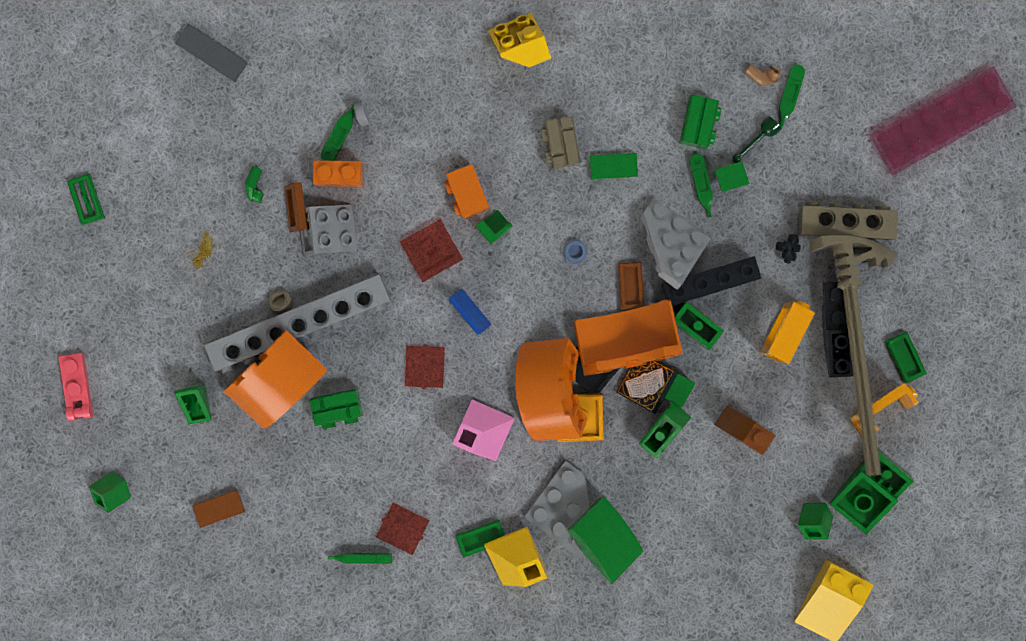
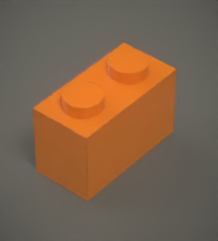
[313,161,364,188]
[444,164,490,220]

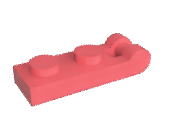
[58,353,93,421]

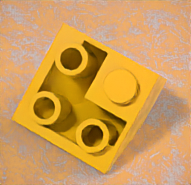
[488,13,551,67]
[484,526,547,587]

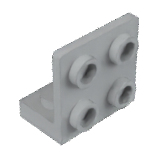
[301,205,357,257]

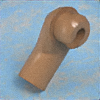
[744,64,781,86]

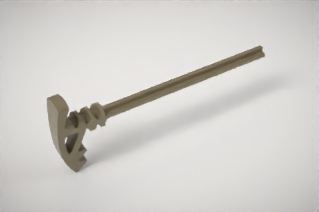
[809,235,897,476]

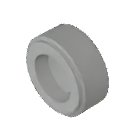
[354,102,371,127]

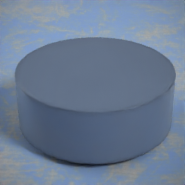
[564,240,587,264]

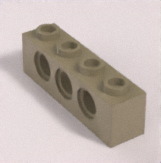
[797,202,898,241]

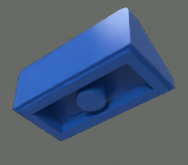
[449,289,491,335]

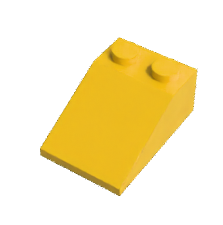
[794,559,874,641]

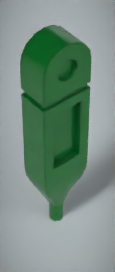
[779,65,805,128]
[321,104,354,161]
[689,154,713,217]
[328,553,392,564]

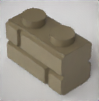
[541,116,581,170]

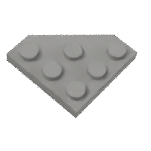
[640,198,710,290]
[524,460,590,559]

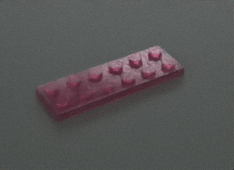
[869,66,1017,176]

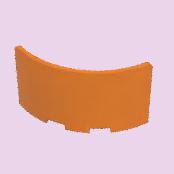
[573,299,683,376]
[223,330,327,429]
[515,338,587,441]

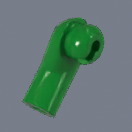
[245,166,264,203]

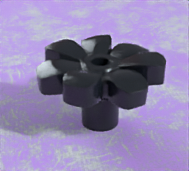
[775,234,801,264]

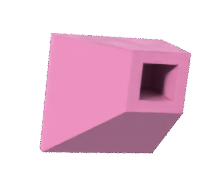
[452,399,515,461]

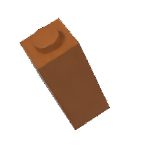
[714,406,776,455]

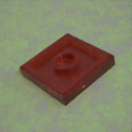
[400,219,463,282]

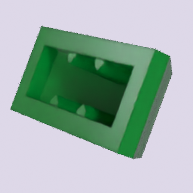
[174,385,212,424]

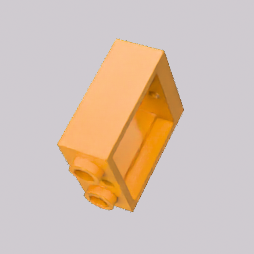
[759,300,815,364]

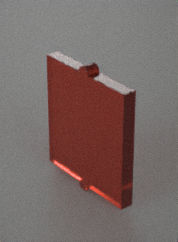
[405,344,445,390]
[376,503,430,555]

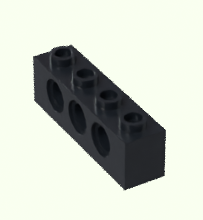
[661,256,762,306]

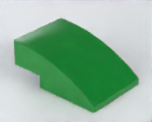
[829,448,914,535]
[566,496,644,584]

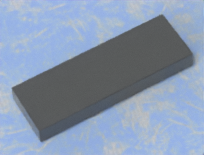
[175,24,248,82]

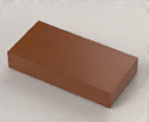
[284,182,307,232]
[618,262,644,310]
[192,490,245,528]

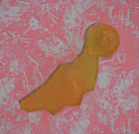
[193,231,214,269]

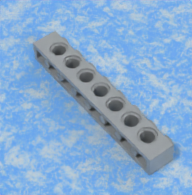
[204,275,392,374]

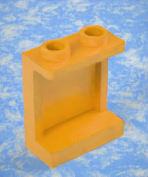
[850,383,919,434]

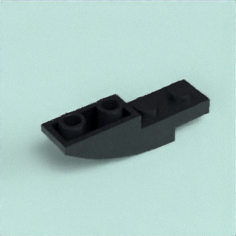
[822,282,854,378]

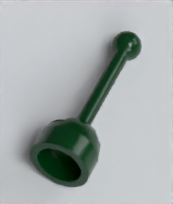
[732,116,782,163]

